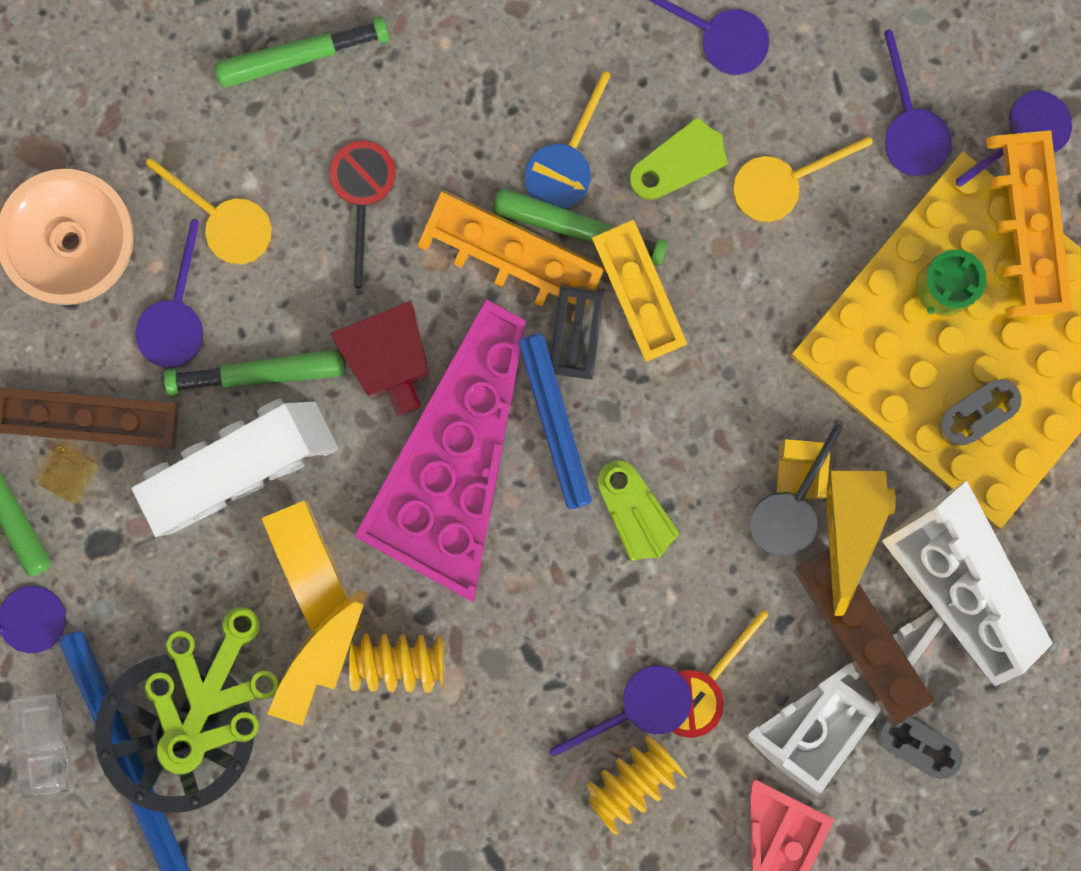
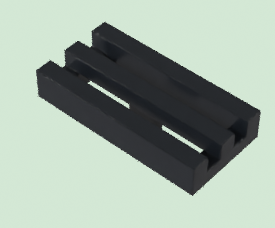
[550,283,606,380]

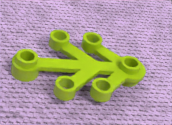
[145,607,278,774]

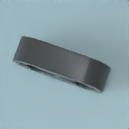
[938,379,1021,446]
[877,717,962,779]

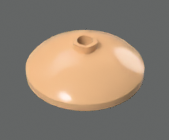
[0,169,134,305]

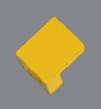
[776,439,830,500]

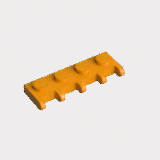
[986,130,1072,318]
[418,190,605,322]

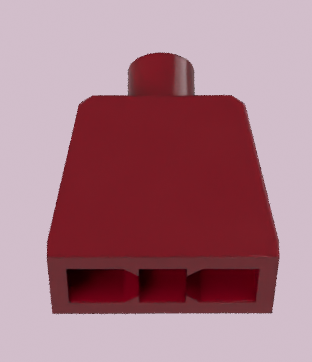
[330,301,429,417]

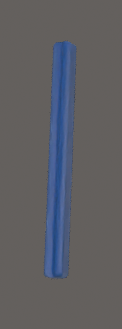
[59,631,190,871]

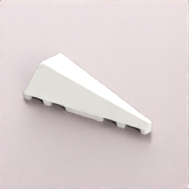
[747,608,945,799]

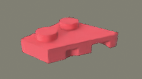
[750,778,835,871]

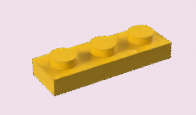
[592,219,687,362]

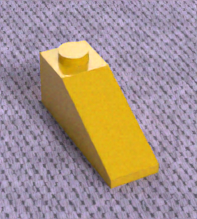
[826,471,896,616]

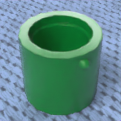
[916,249,986,316]

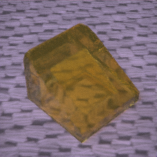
[37,444,99,504]

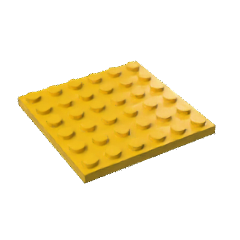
[790,151,1081,529]

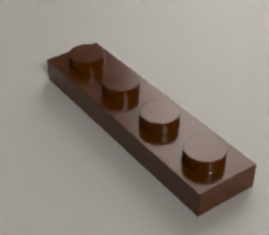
[0,387,179,449]
[794,549,935,727]

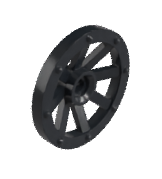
[94,655,254,813]

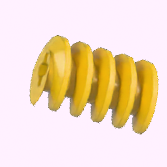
[349,633,444,693]
[586,735,688,836]

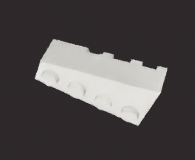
[131,399,339,537]
[882,481,1053,686]

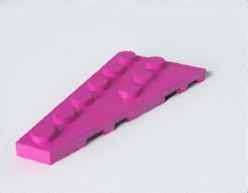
[354,299,526,603]

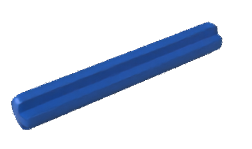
[518,334,592,509]

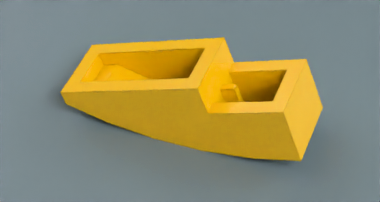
[261,501,361,631]
[267,590,367,725]

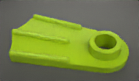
[629,118,728,200]
[598,460,679,561]

